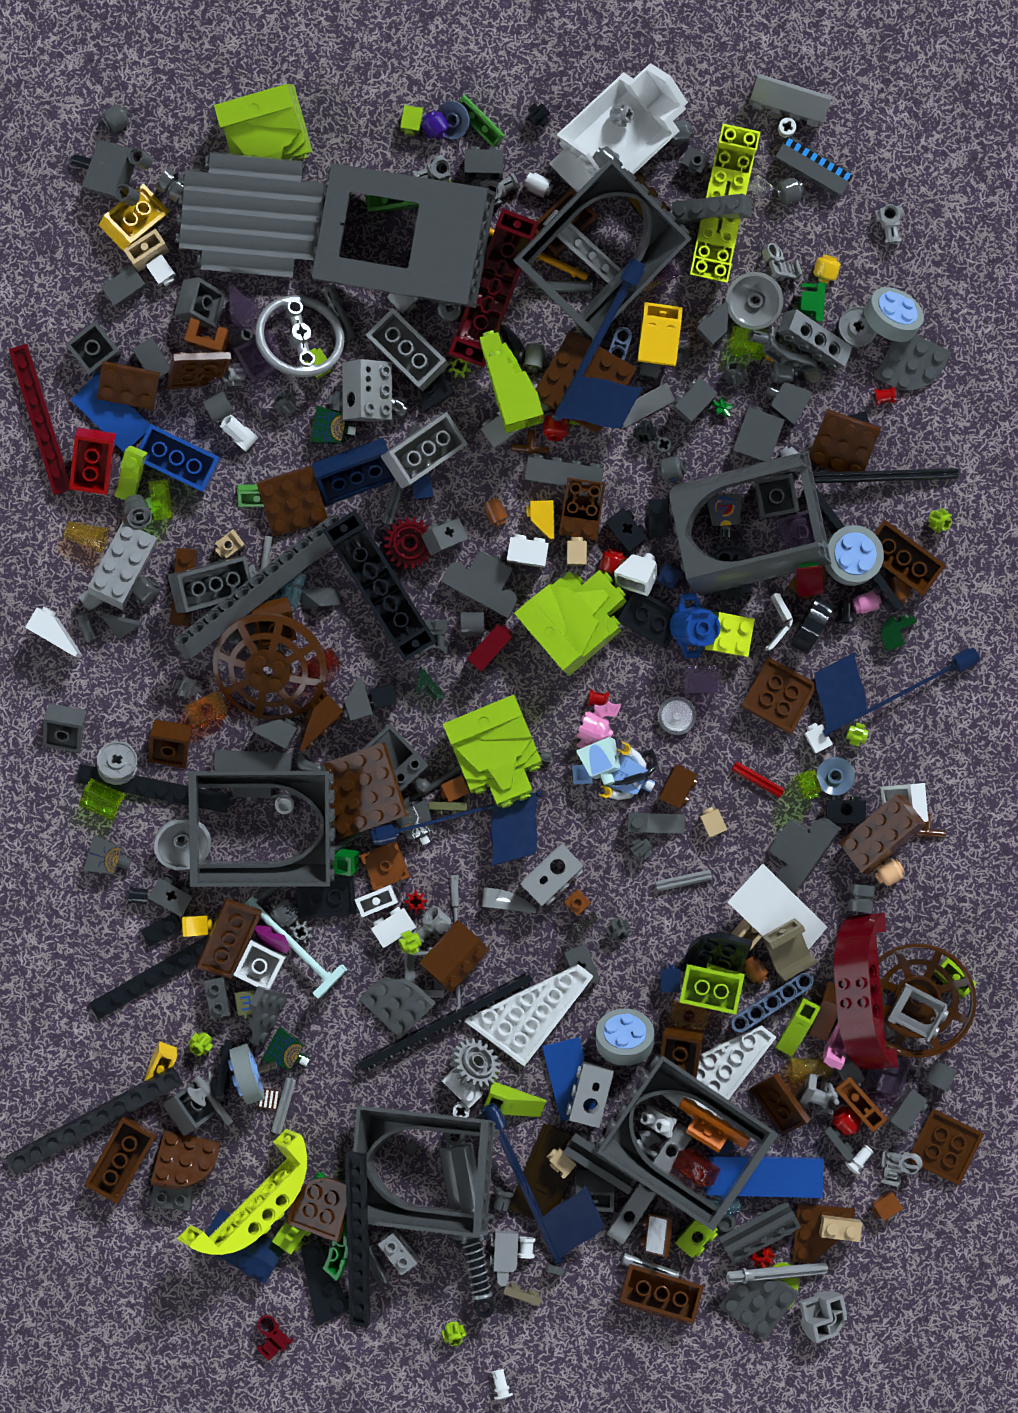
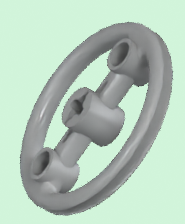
[255,295,345,377]

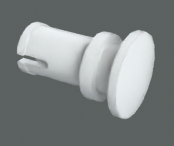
[845,1144,874,1175]
[492,1369,513,1400]

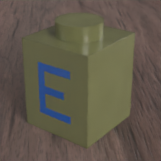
[235,989,255,1019]

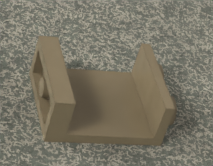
[762,918,818,981]

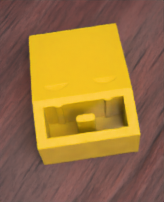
[638,302,683,367]

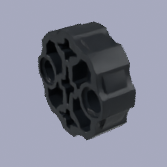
[790,597,834,654]

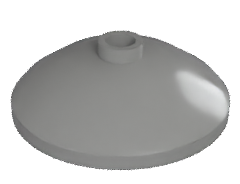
[726,272,784,330]
[153,817,211,870]

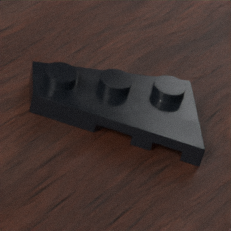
[213,1039,235,1105]

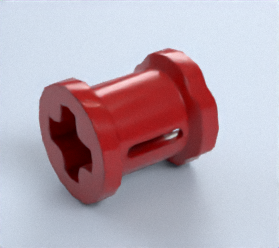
[874,386,896,406]
[588,689,609,707]

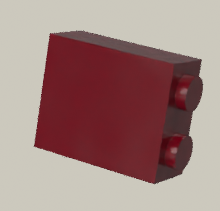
[467,624,512,673]

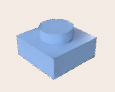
[572,765,593,784]

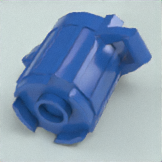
[670,593,721,659]

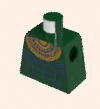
[311,406,357,444]
[261,1026,310,1070]

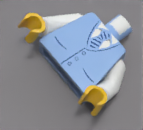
[598,741,655,800]

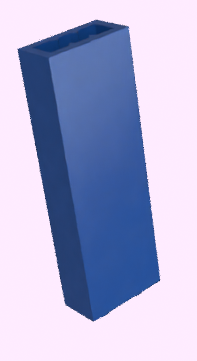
[702,1155,824,1198]

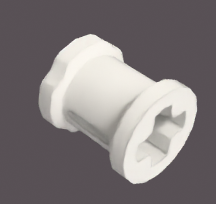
[778,118,796,138]
[453,1101,470,1117]
[517,1237,535,1259]

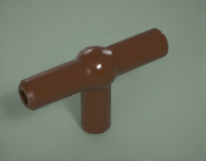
[511,430,549,455]
[914,814,946,838]

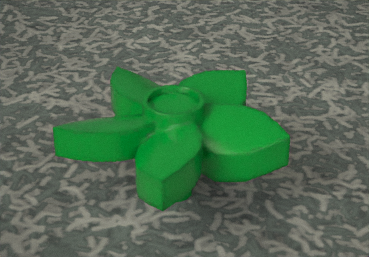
[711,397,733,418]

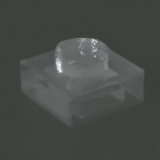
[748,175,773,199]

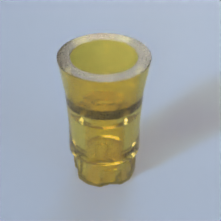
[64,521,109,553]
[788,1057,831,1084]

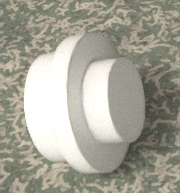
[275,795,294,814]

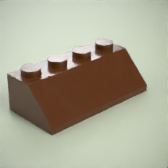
[873,519,946,596]
[617,1264,704,1326]

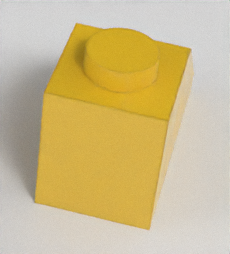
[527,500,554,540]
[182,915,213,937]
[144,1041,177,1081]

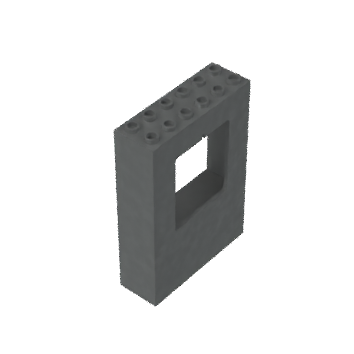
[310,163,496,308]

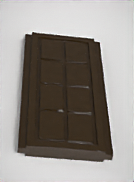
[508,1123,578,1220]

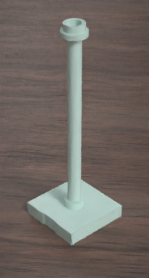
[245,896,348,998]

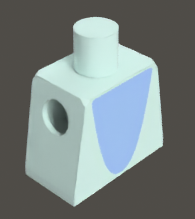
[577,737,620,786]

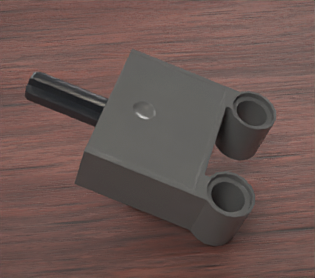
[70,140,153,206]

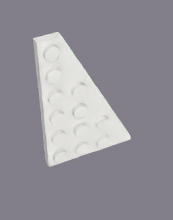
[464,965,593,1066]
[662,1025,776,1119]

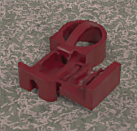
[256,1314,293,1361]

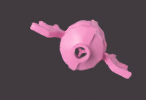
[575,701,621,749]

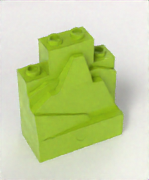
[214,84,313,160]
[480,331,544,434]
[514,570,627,676]
[443,695,543,808]

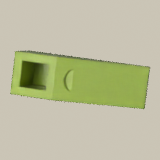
[775,997,821,1057]
[484,1082,547,1117]

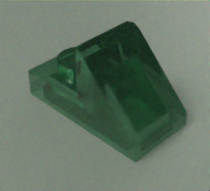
[415,666,446,701]

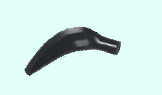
[500,324,525,366]

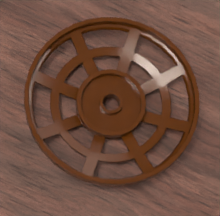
[212,613,327,720]
[878,943,977,1058]

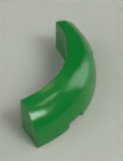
[313,1172,348,1281]

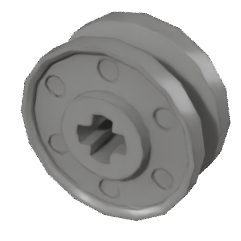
[837,306,877,348]
[97,741,137,785]

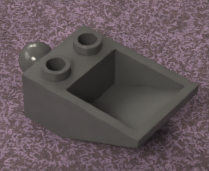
[362,724,431,794]

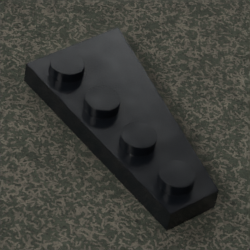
[301,1239,349,1326]

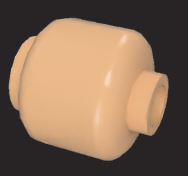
[875,858,904,886]

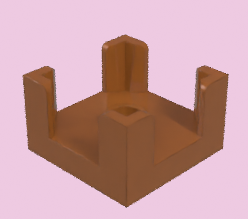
[184,318,230,353]
[360,842,410,891]

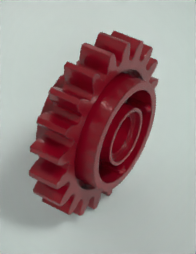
[384,517,434,570]

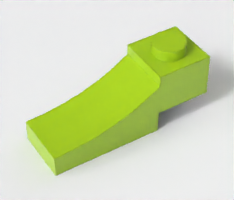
[115,446,148,500]

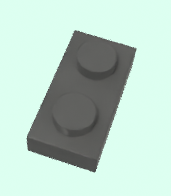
[823,1125,854,1162]

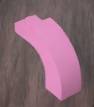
[822,1020,847,1070]

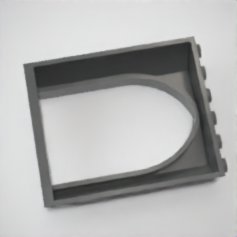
[513,157,691,339]
[669,451,832,596]
[188,771,335,887]
[596,1055,779,1231]
[351,1106,500,1238]

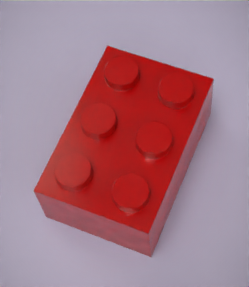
[69,428,116,495]

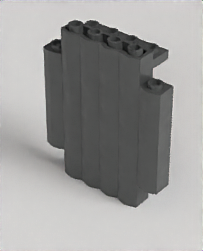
[175,152,324,278]

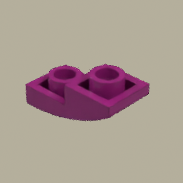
[254,925,290,953]

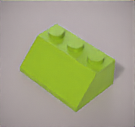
[679,964,744,1015]

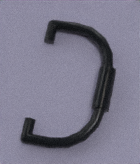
[611,749,658,786]

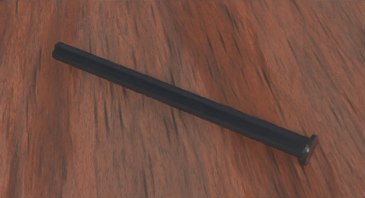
[813,468,959,483]

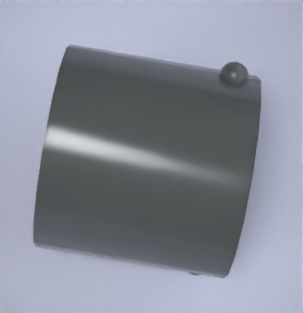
[203,391,235,423]
[461,611,484,639]
[924,1060,957,1091]

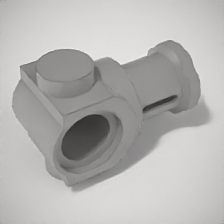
[412,155,452,182]
[480,173,520,207]
[875,204,904,245]
[412,905,451,943]

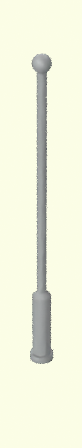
[449,875,461,1012]

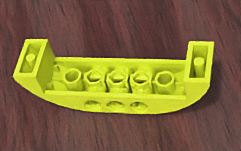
[177,1129,307,1255]

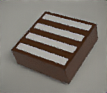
[258,1088,280,1110]

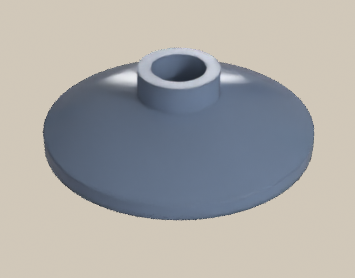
[437,101,470,139]
[816,757,855,795]

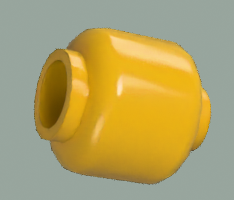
[813,254,841,284]

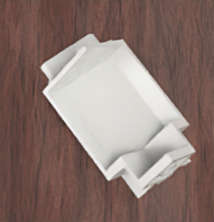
[549,63,688,193]

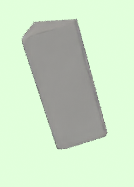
[623,383,675,428]

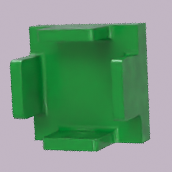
[798,282,826,325]

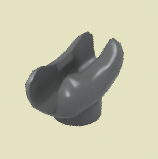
[293,753,326,771]

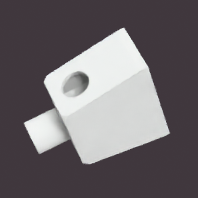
[614,553,657,596]

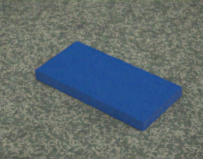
[71,372,150,452]
[542,1037,596,1121]

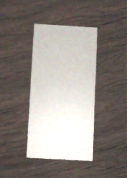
[728,864,828,950]

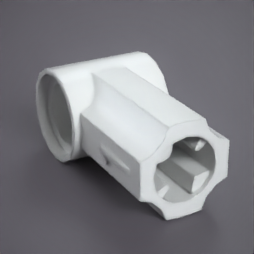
[220,415,258,452]

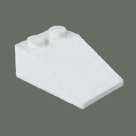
[25,607,82,658]

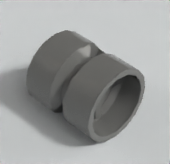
[155,168,184,204]
[123,495,152,529]
[847,883,875,913]

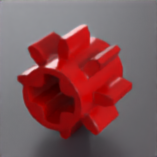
[404,889,428,914]
[750,1246,776,1269]

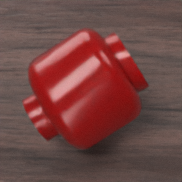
[543,412,569,442]
[599,548,627,578]
[832,1107,861,1136]

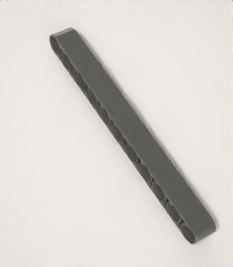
[175,515,341,659]

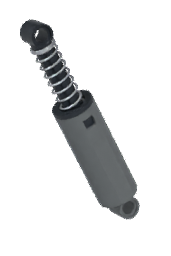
[439,1132,495,1318]

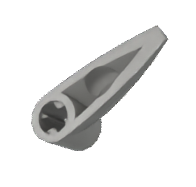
[482,888,536,913]

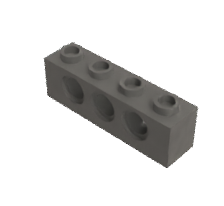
[778,309,852,370]

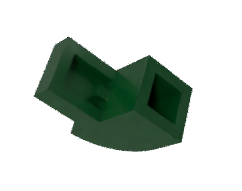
[880,614,917,652]

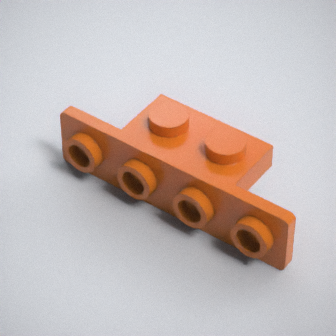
[679,1097,750,1153]

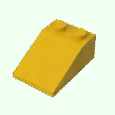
[99,184,170,251]

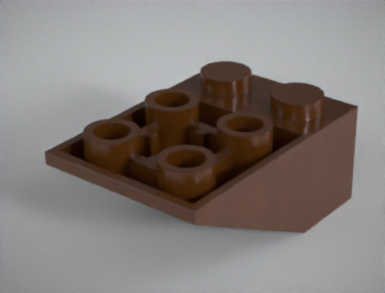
[559,478,606,540]
[296,689,344,751]

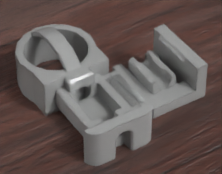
[762,243,803,281]
[881,1148,923,1187]

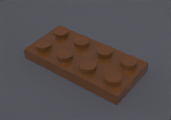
[196,898,262,979]

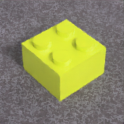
[705,612,755,657]

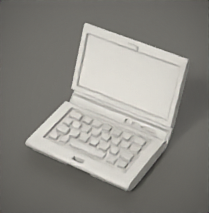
[765,593,793,651]

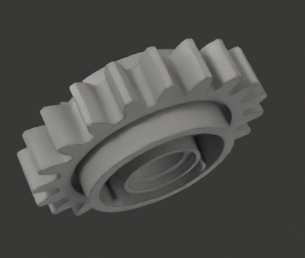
[450,1038,500,1091]

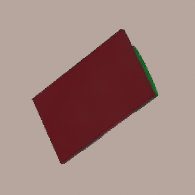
[796,562,823,597]

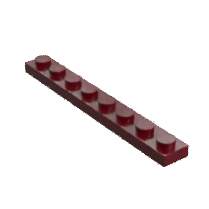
[9,344,72,496]

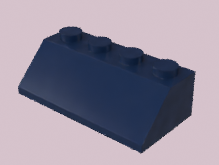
[311,438,395,505]
[205,1208,284,1284]

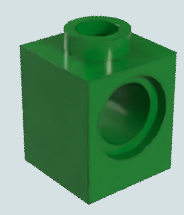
[333,849,359,876]

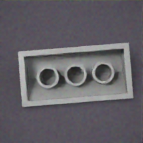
[749,74,832,127]

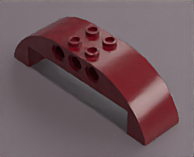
[448,208,539,368]
[834,913,898,1069]

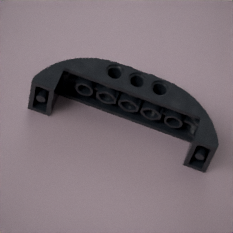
[322,510,437,662]

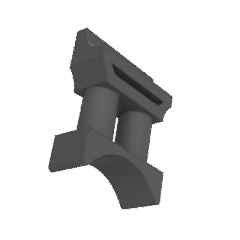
[423,620,448,654]

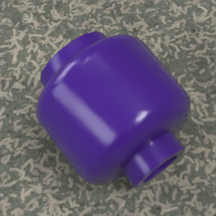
[421,110,449,140]

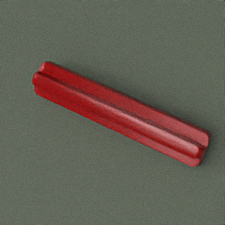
[732,762,784,797]

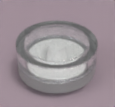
[657,697,696,735]

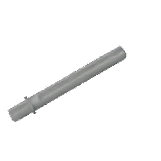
[726,1263,828,1284]

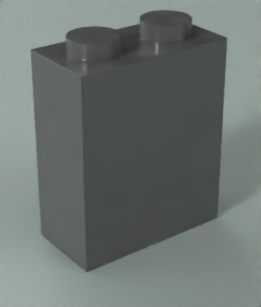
[732,405,784,462]

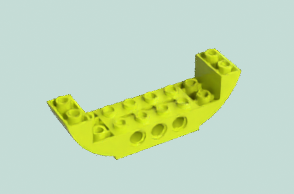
[690,124,761,283]

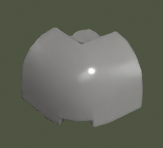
[799,1291,847,1343]

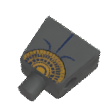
[83,835,132,874]

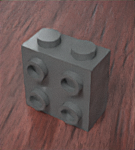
[886,1086,928,1132]
[148,1170,194,1211]

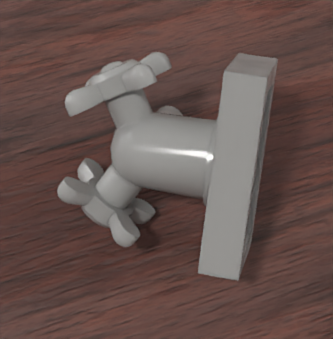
[796,1073,839,1115]

